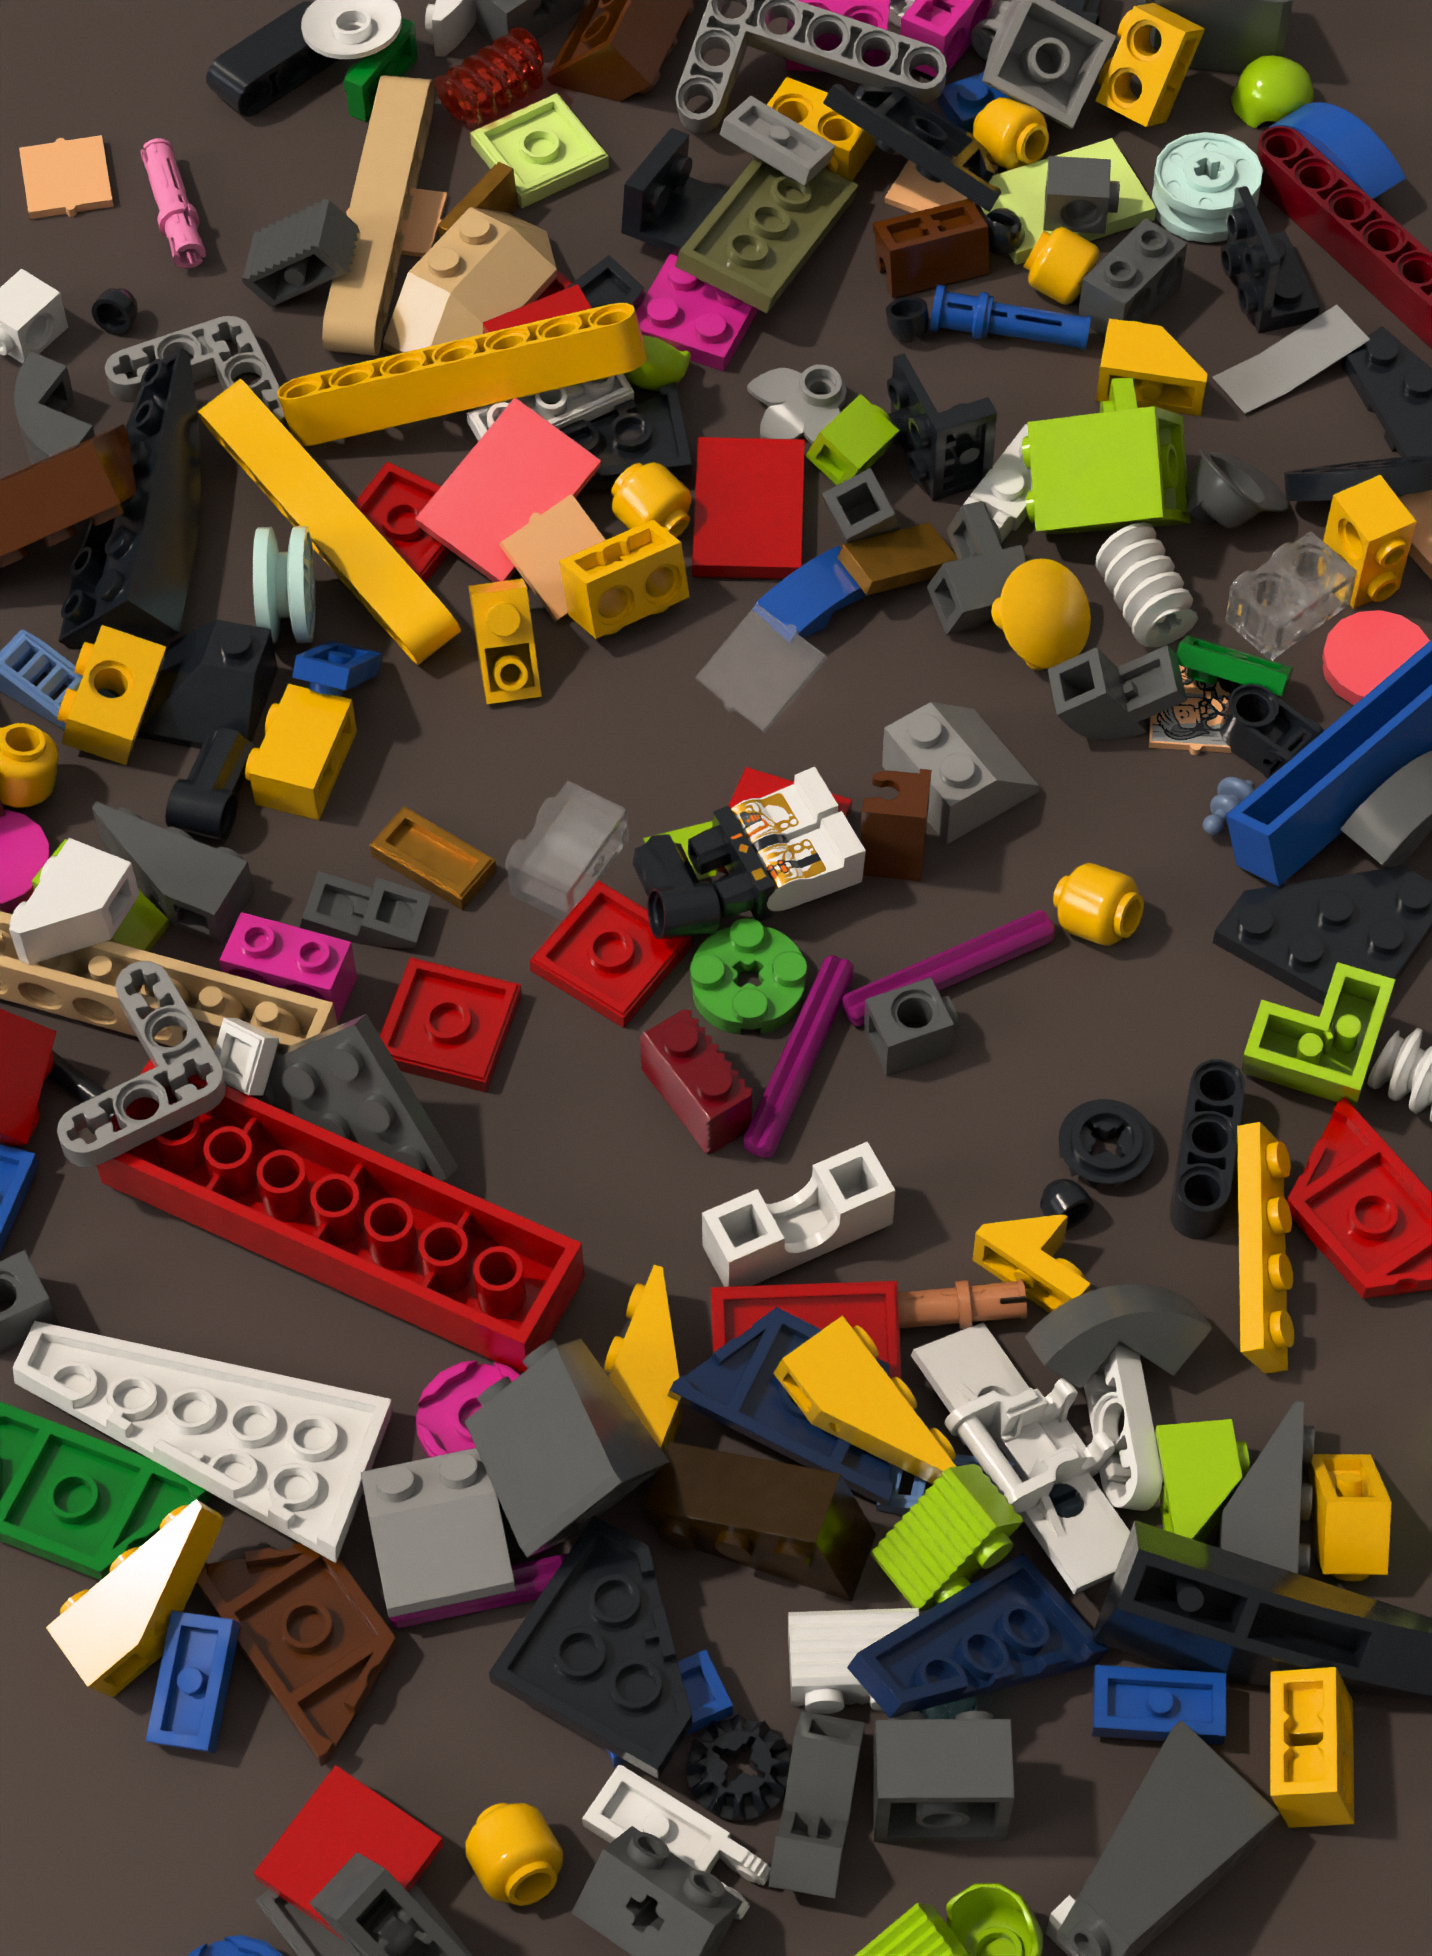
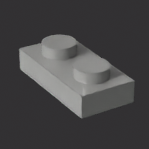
[720,95,835,186]

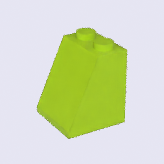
[1022,406,1191,534]

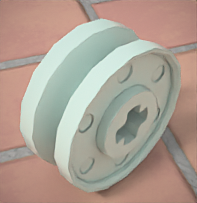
[1151,132,1263,243]
[253,526,316,644]

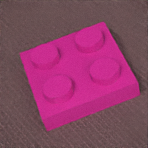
[636,253,759,371]

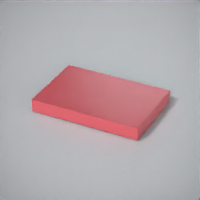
[415,398,601,582]

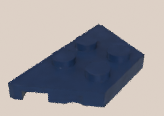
[667,1307,893,1506]

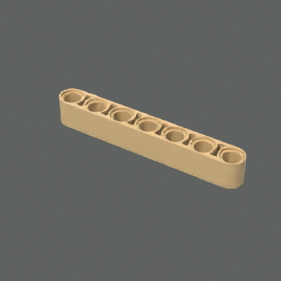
[322,75,434,356]

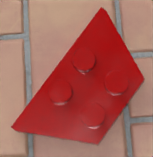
[1287,1097,1432,1299]

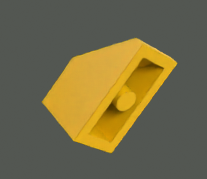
[1096,318,1208,417]
[1308,1454,1392,1581]

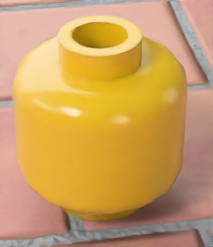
[973,97,1049,170]
[1023,227,1100,306]
[611,462,692,538]
[0,723,59,808]
[1053,863,1144,946]
[465,1803,563,1906]

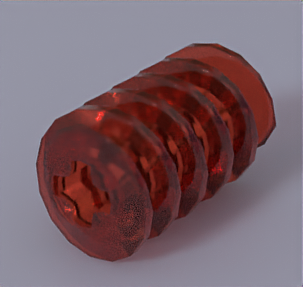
[434,27,544,130]

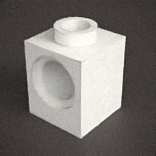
[0,269,68,364]

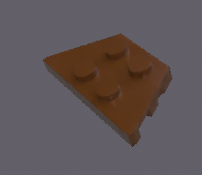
[195,1543,398,1767]

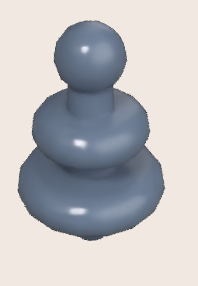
[1202,777,1255,836]

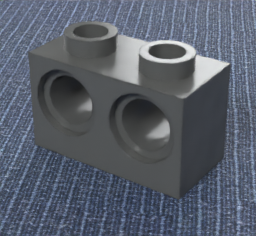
[1078,218,1187,338]

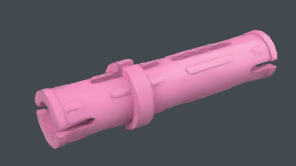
[140,138,206,269]

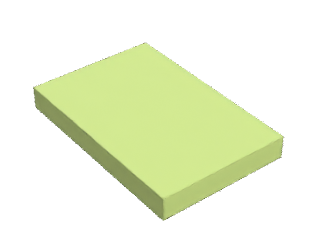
[980,138,1156,265]

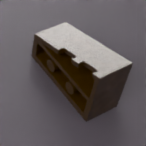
[642,1441,876,1602]

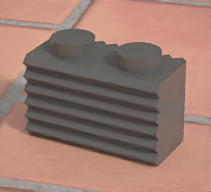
[242,199,360,307]

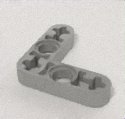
[104,316,289,431]
[57,961,227,1167]

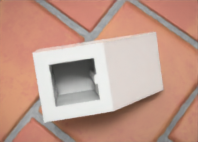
[9,838,139,965]

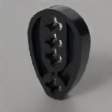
[1284,456,1432,501]

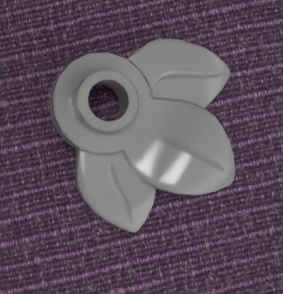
[747,365,847,444]

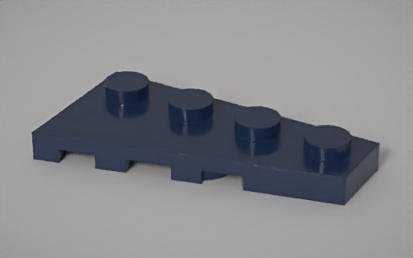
[847,1553,1109,1718]

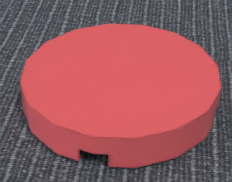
[1322,610,1430,705]

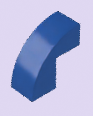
[1269,102,1406,199]

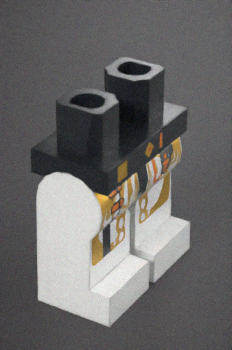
[688,766,866,922]

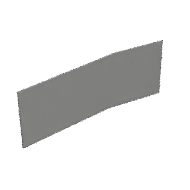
[1212,304,1370,414]

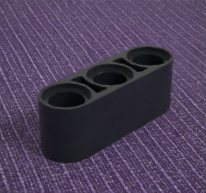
[206,1,339,117]
[1170,1059,1245,1239]

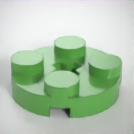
[690,918,807,1034]

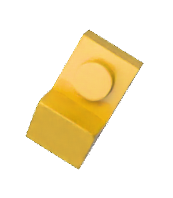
[972,1215,1091,1313]

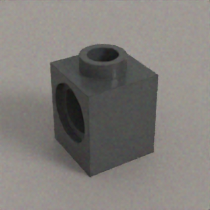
[1043,156,1120,234]
[864,977,959,1076]
[0,1250,59,1354]

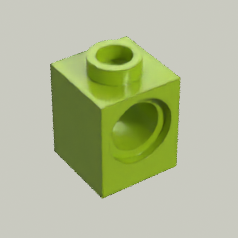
[805,394,900,486]

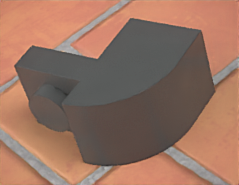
[927,501,1025,635]
[1048,645,1187,740]

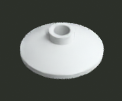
[301,0,402,59]

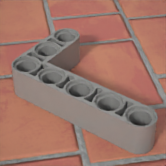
[675,0,947,134]

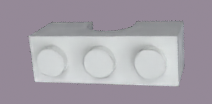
[702,1141,895,1287]

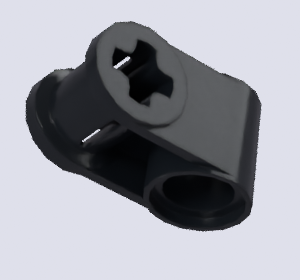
[1220,683,1325,779]

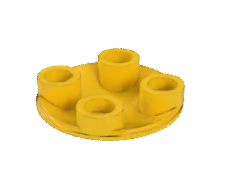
[991,559,1091,671]

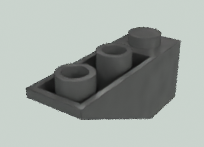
[92,801,254,946]
[1215,1401,1315,1577]

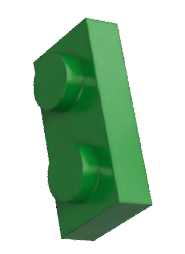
[344,17,418,122]
[1177,635,1294,696]

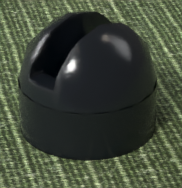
[984,208,1025,255]
[92,288,138,334]
[886,297,929,343]
[1040,1178,1094,1231]

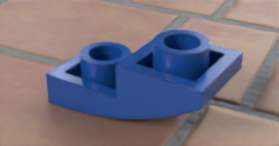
[753,546,868,645]

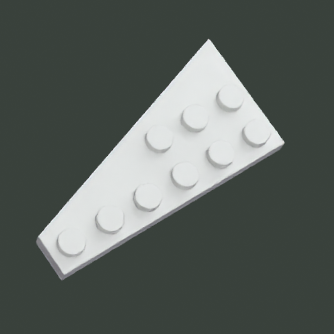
[13,1321,392,1563]

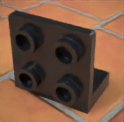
[621,128,727,255]
[1221,186,1320,334]
[887,353,997,501]

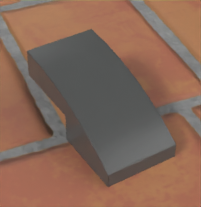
[299,871,431,948]

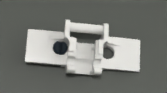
[911,1322,1130,1594]

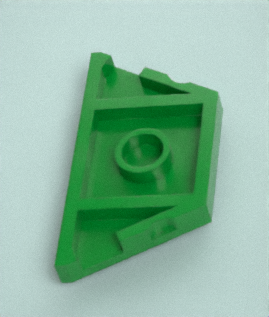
[0,1402,212,1580]

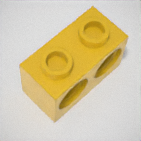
[1095,3,1205,127]
[767,77,876,181]
[1318,475,1417,609]
[559,520,690,639]
[1270,1667,1354,1828]

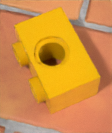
[57,625,166,765]

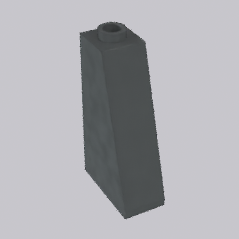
[1059,1720,1280,1956]

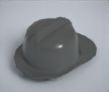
[1186,447,1288,530]

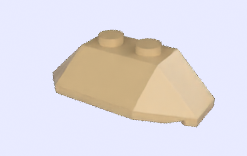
[383,207,558,354]

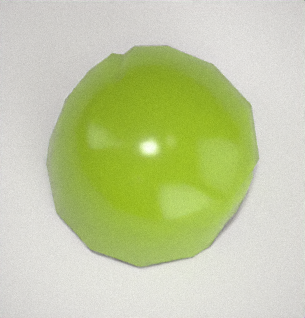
[1231,55,1314,128]
[623,335,691,391]
[945,1883,1043,1956]

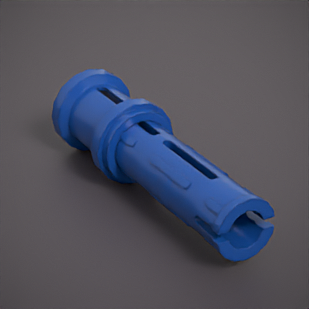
[929,284,1091,350]

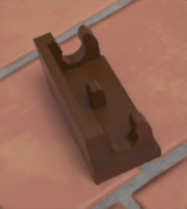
[873,199,990,298]
[860,769,932,881]

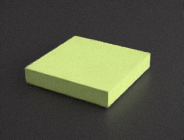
[470,93,609,208]

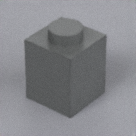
[822,468,900,544]

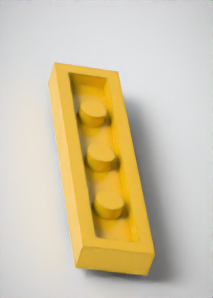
[1237,1122,1294,1374]

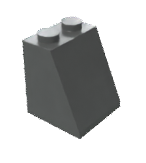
[1136,0,1293,73]
[465,1338,670,1558]

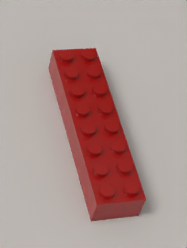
[97,1060,585,1374]

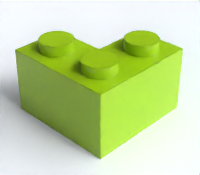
[1241,962,1395,1108]

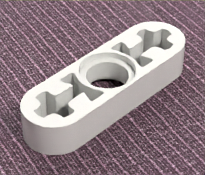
[1084,1341,1163,1511]

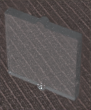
[695,604,827,733]

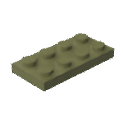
[675,156,858,313]

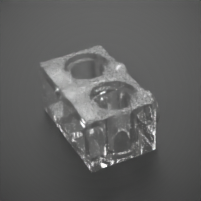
[1225,531,1357,661]

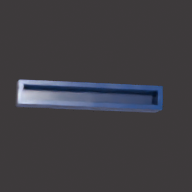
[1226,640,1432,887]

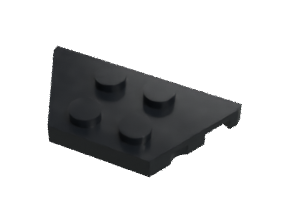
[823,84,1001,212]

